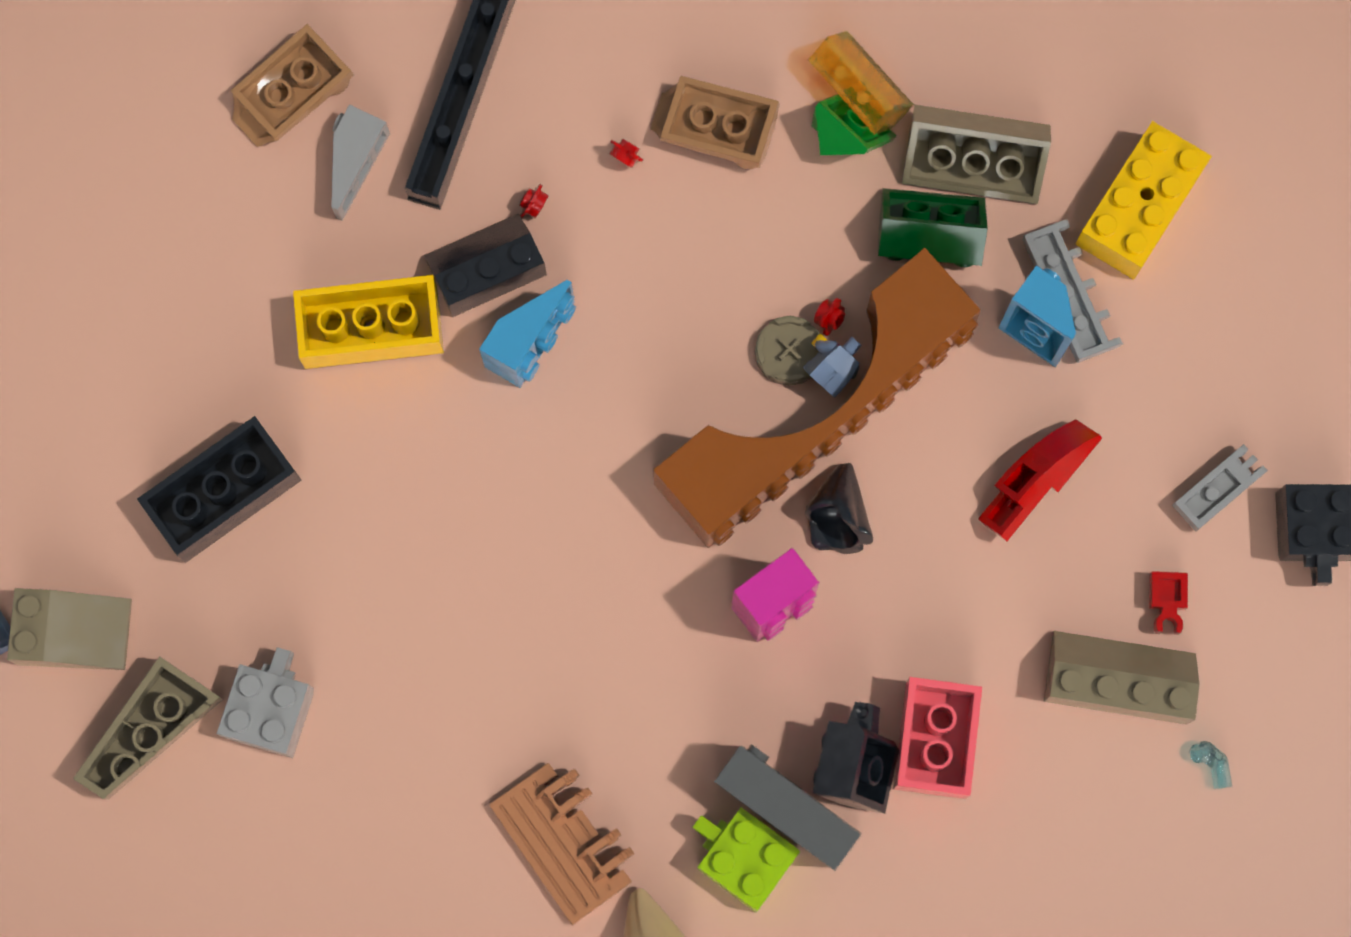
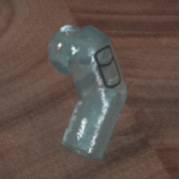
[1189,741,1232,789]

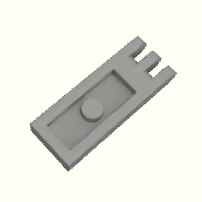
[1172,444,1268,532]

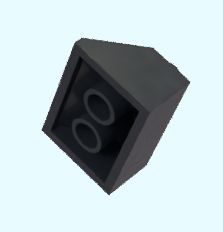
[424,214,547,317]

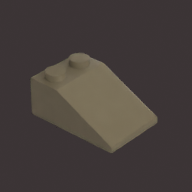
[7,588,132,670]

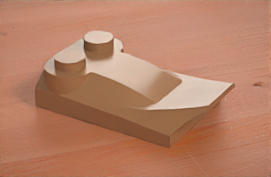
[231,24,354,147]
[650,75,779,169]

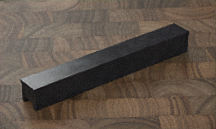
[405,0,516,210]

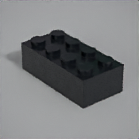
[137,416,302,563]

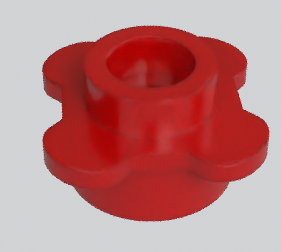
[609,138,643,168]
[519,184,549,218]
[814,298,845,336]

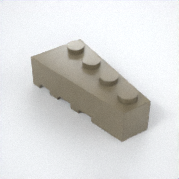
[73,656,223,800]

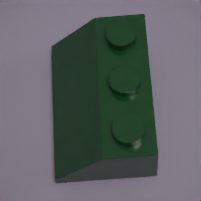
[878,188,988,267]

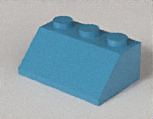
[998,265,1076,367]

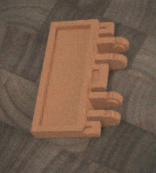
[489,763,635,925]

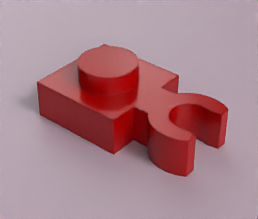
[1149,571,1188,635]

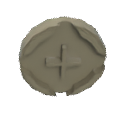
[755,316,820,386]

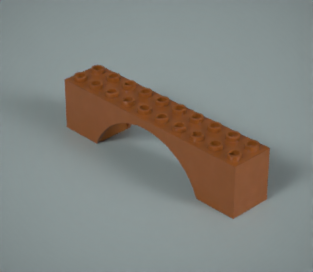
[653,248,981,548]

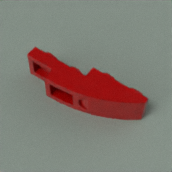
[978,419,1102,541]

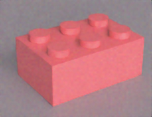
[894,677,982,799]

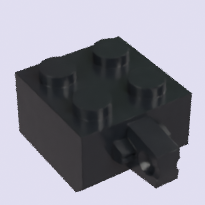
[1275,484,1351,586]
[812,702,899,814]

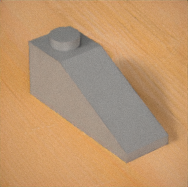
[332,104,390,221]

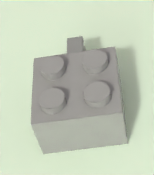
[217,647,314,758]

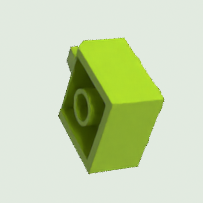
[692,807,800,913]

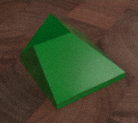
[811,90,897,156]

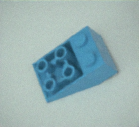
[479,280,576,388]

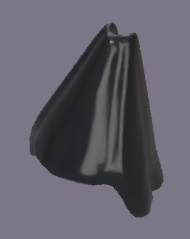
[805,463,873,554]

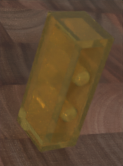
[808,31,914,134]

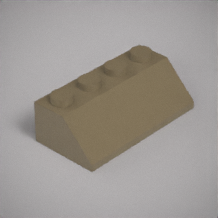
[902,104,1051,204]
[1044,631,1199,725]

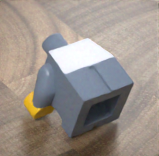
[803,334,862,398]

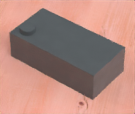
[714,744,861,871]

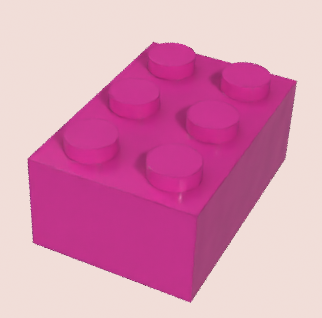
[731,547,819,642]

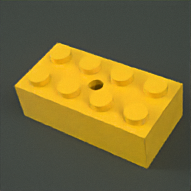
[1075,121,1212,280]
[293,275,444,369]

